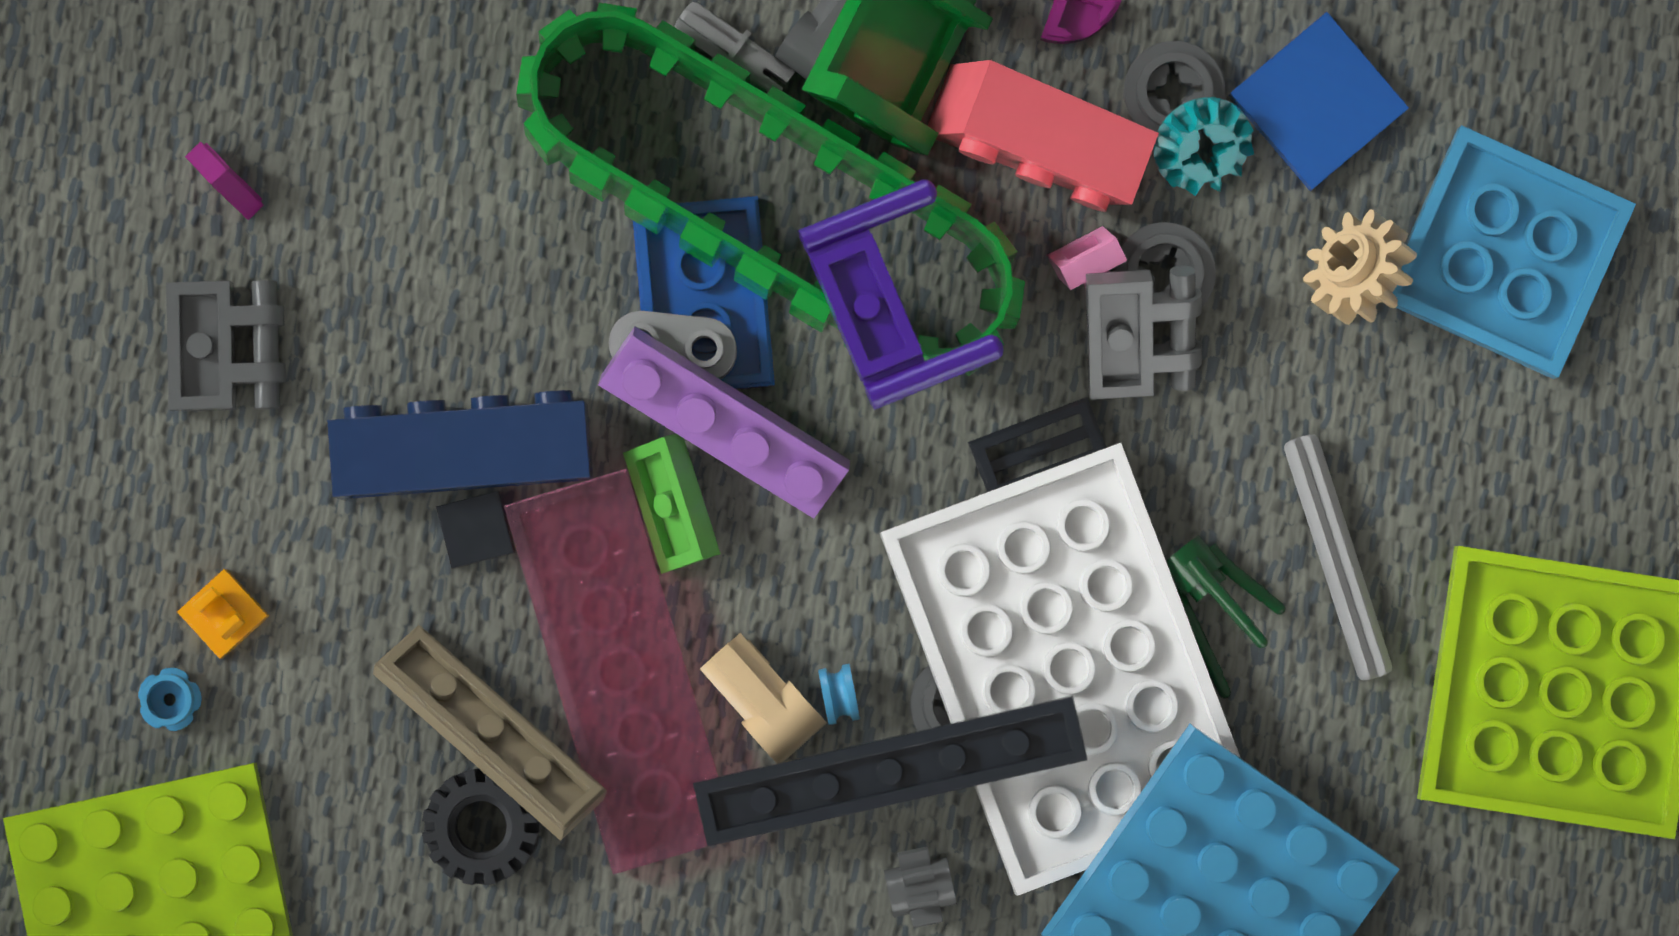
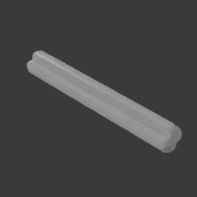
[1284,434,1392,680]

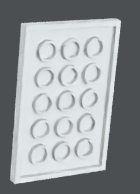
[880,443,1240,896]

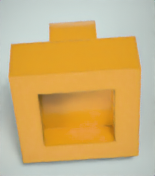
[177,569,270,659]

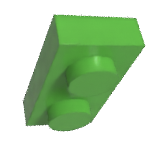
[623,434,721,574]

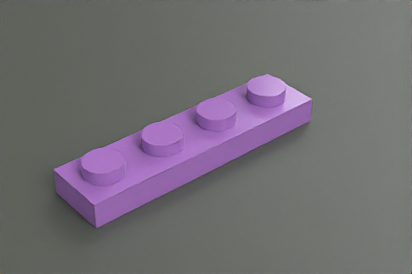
[598,326,850,519]

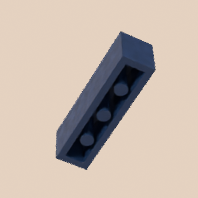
[327,390,593,500]

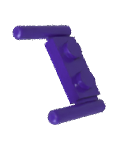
[798,179,1004,410]

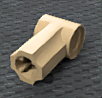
[700,633,827,763]

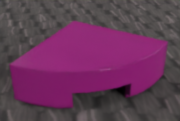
[1040,0,1122,44]
[185,141,264,220]

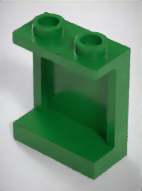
[802,0,993,156]

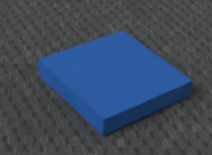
[1228,12,1409,191]

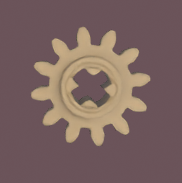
[1303,209,1417,325]

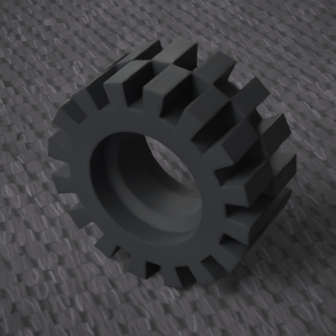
[422,768,541,885]

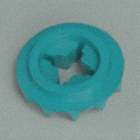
[1153,97,1254,196]

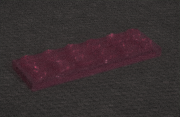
[504,469,719,875]

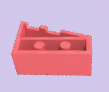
[928,60,1159,212]

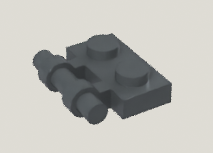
[1086,265,1202,400]
[166,280,286,412]

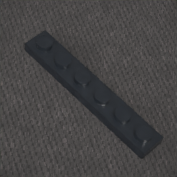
[693,695,1088,847]

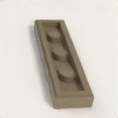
[373,625,607,841]

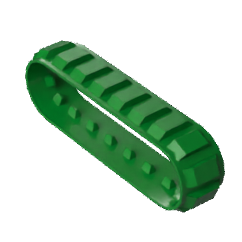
[516,2,1025,376]

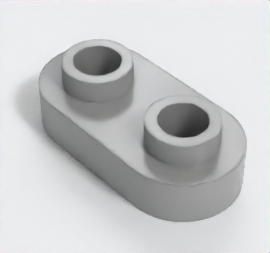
[609,311,737,379]

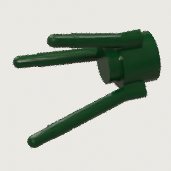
[1166,535,1286,699]

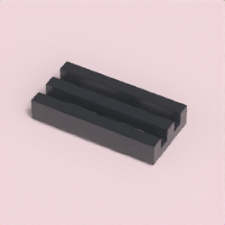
[968,397,1107,492]

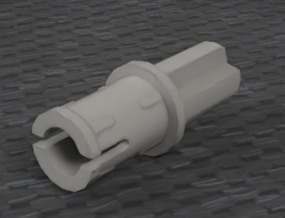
[674,2,795,94]

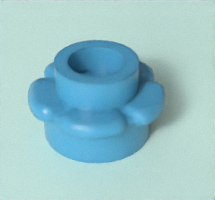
[138,668,202,731]

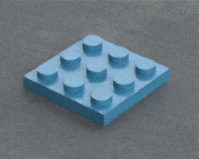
[1392,125,1636,379]

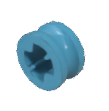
[818,664,860,725]

